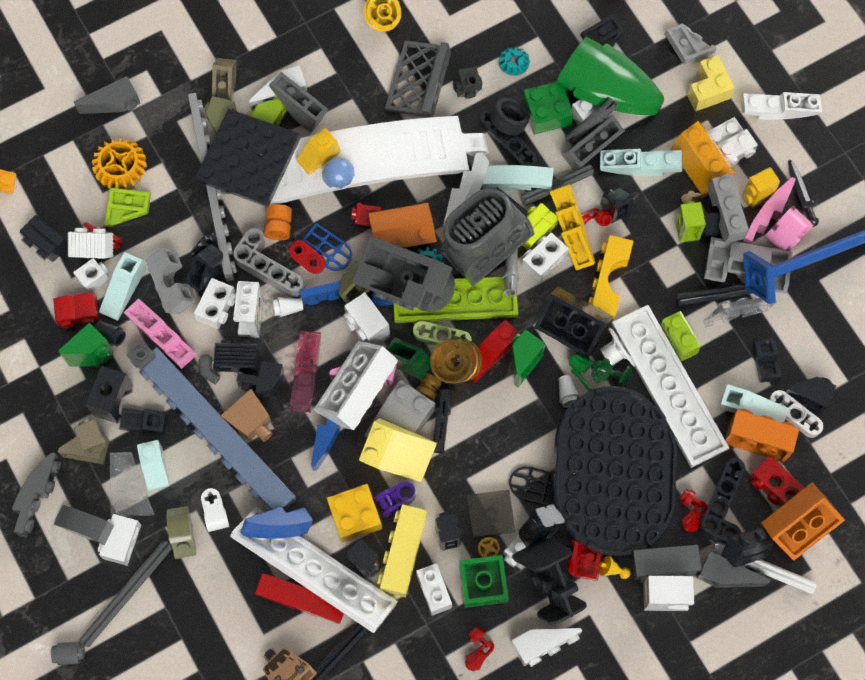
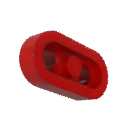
[289,240,326,274]

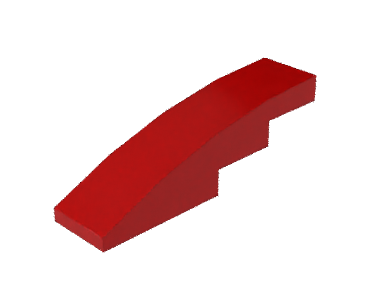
[254,573,344,624]

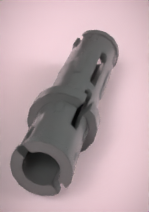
[565,98,618,145]

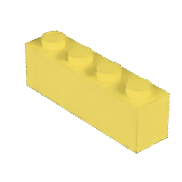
[377,504,427,598]

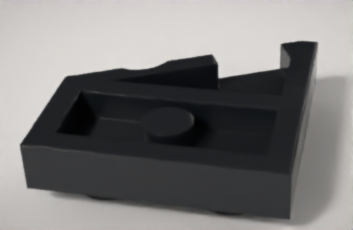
[580,14,624,47]

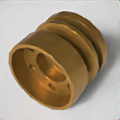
[430,339,482,383]

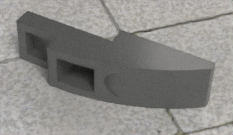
[12,453,61,538]

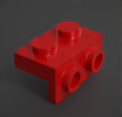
[567,538,603,581]

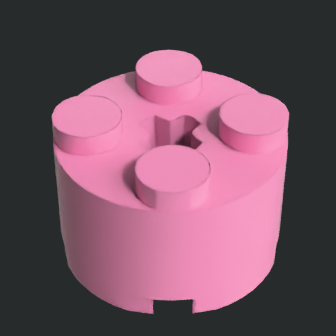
[765,206,814,251]

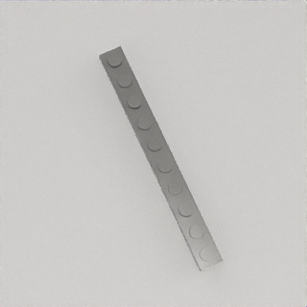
[188,93,237,282]

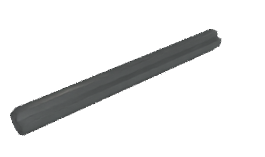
[80,540,172,647]

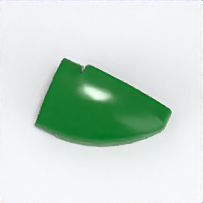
[557,37,664,115]

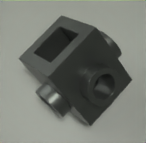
[452,66,482,99]

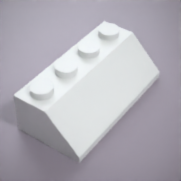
[314,341,398,430]

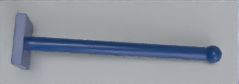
[743,230,865,304]

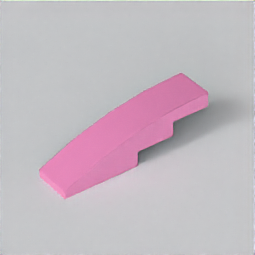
[742,177,796,244]
[123,299,196,369]

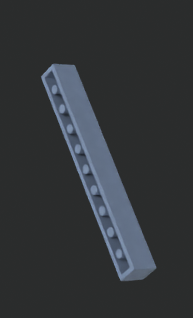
[139,347,297,511]

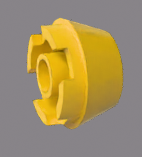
[364,0,401,32]

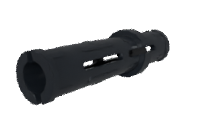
[433,389,452,454]

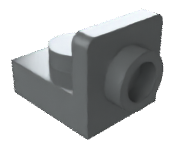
[127,341,156,369]

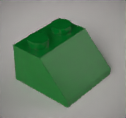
[58,323,114,367]
[510,329,546,388]

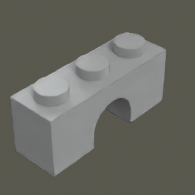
[707,174,749,244]
[145,247,196,314]

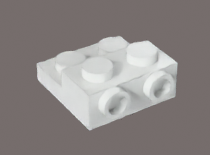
[708,117,758,167]

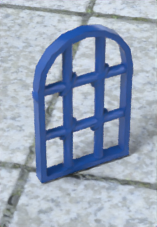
[297,223,352,271]

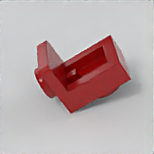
[351,203,381,227]

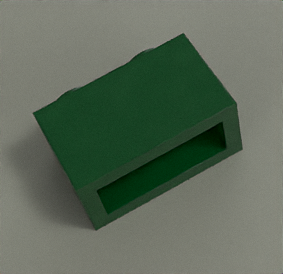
[386,337,431,380]

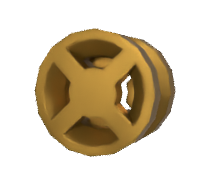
[478,537,500,558]

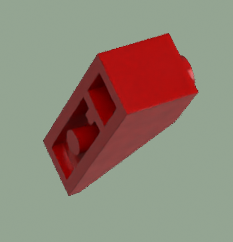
[472,320,519,382]

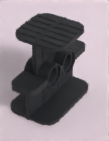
[512,539,587,625]

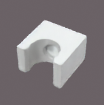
[643,576,694,611]

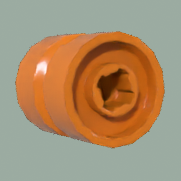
[264,204,292,241]

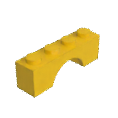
[589,235,633,322]

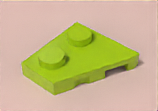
[104,188,151,227]

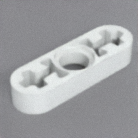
[769,390,823,438]

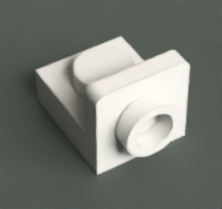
[503,535,526,568]

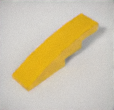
[550,184,595,270]

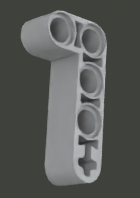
[234,228,305,298]

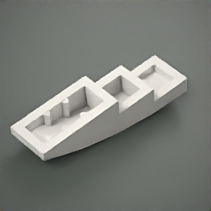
[443,153,489,226]

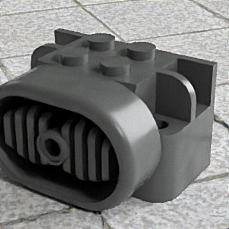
[442,189,535,286]
[352,236,455,312]

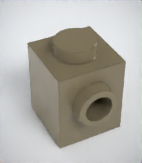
[74,419,107,456]

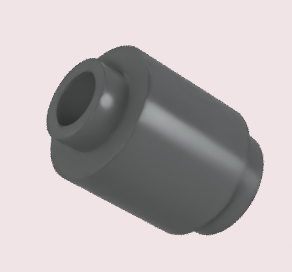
[51,642,85,665]

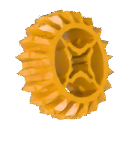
[92,137,147,190]

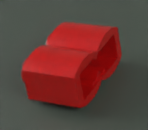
[53,293,99,329]

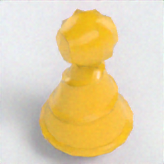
[599,556,631,579]

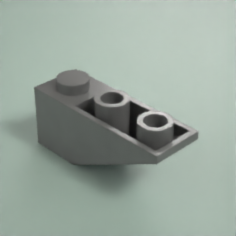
[697,551,770,588]

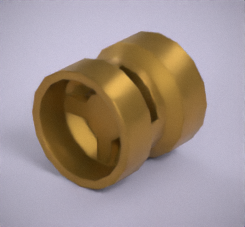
[416,373,442,401]

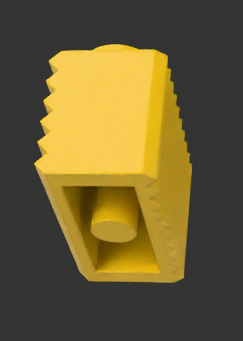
[742,167,780,209]

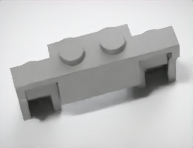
[704,237,793,294]

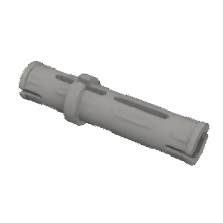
[503,249,519,297]

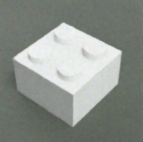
[344,292,390,345]

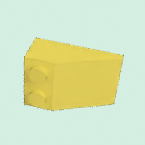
[359,418,437,482]

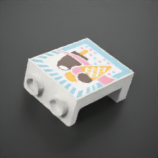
[233,281,264,338]

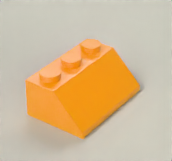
[670,121,736,195]

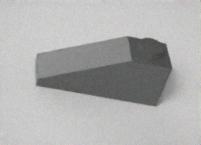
[269,72,328,133]
[74,76,141,114]

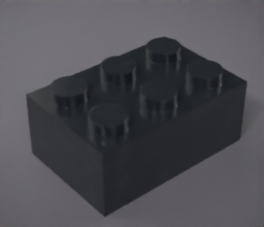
[534,287,612,358]

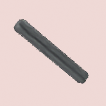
[521,164,594,206]

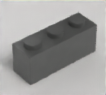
[562,115,625,170]
[631,545,702,583]

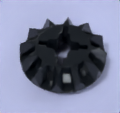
[191,232,216,257]

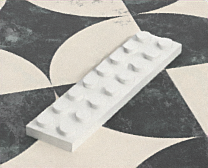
[611,305,729,468]
[230,507,398,633]

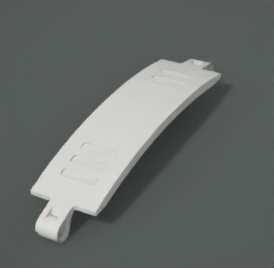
[236,116,490,207]

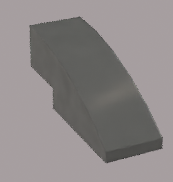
[54,505,114,545]

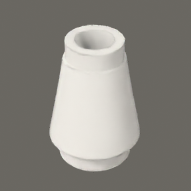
[272,297,303,317]
[558,375,580,408]

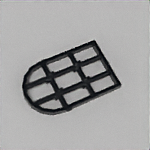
[509,466,553,506]

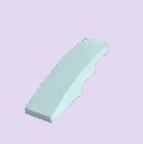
[481,165,554,191]

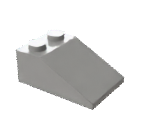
[365,380,435,438]

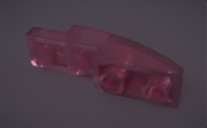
[289,331,321,413]

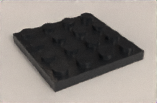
[195,108,301,207]

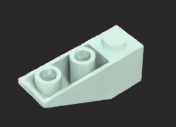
[99,252,147,321]
[721,384,789,423]

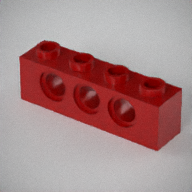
[749,456,805,507]

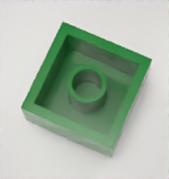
[523,82,573,135]
[459,555,509,608]

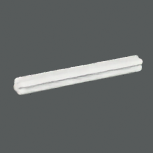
[713,542,817,594]

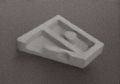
[664,23,717,65]

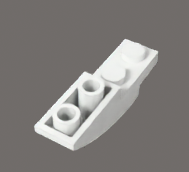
[740,92,822,120]

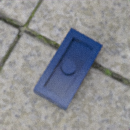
[300,281,341,305]

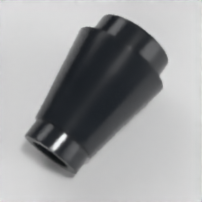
[94,320,126,346]

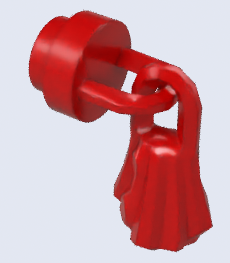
[581,208,612,226]
[679,489,707,532]
[465,626,495,671]

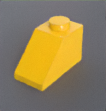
[296,128,341,176]

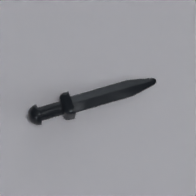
[788,160,819,227]

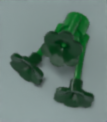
[569,352,632,392]

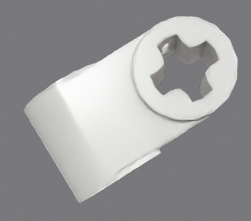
[201,488,229,532]

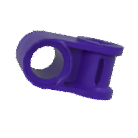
[374,481,416,517]

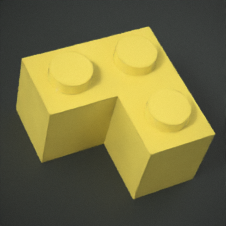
[687,55,735,112]

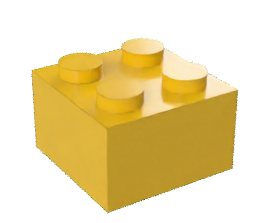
[327,484,382,543]

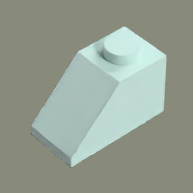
[137,440,170,491]

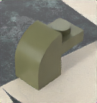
[167,506,196,559]

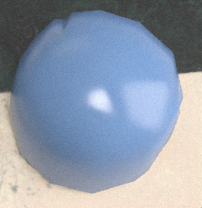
[322,157,355,189]

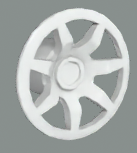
[600,328,635,366]

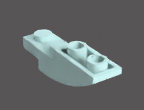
[600,149,682,176]

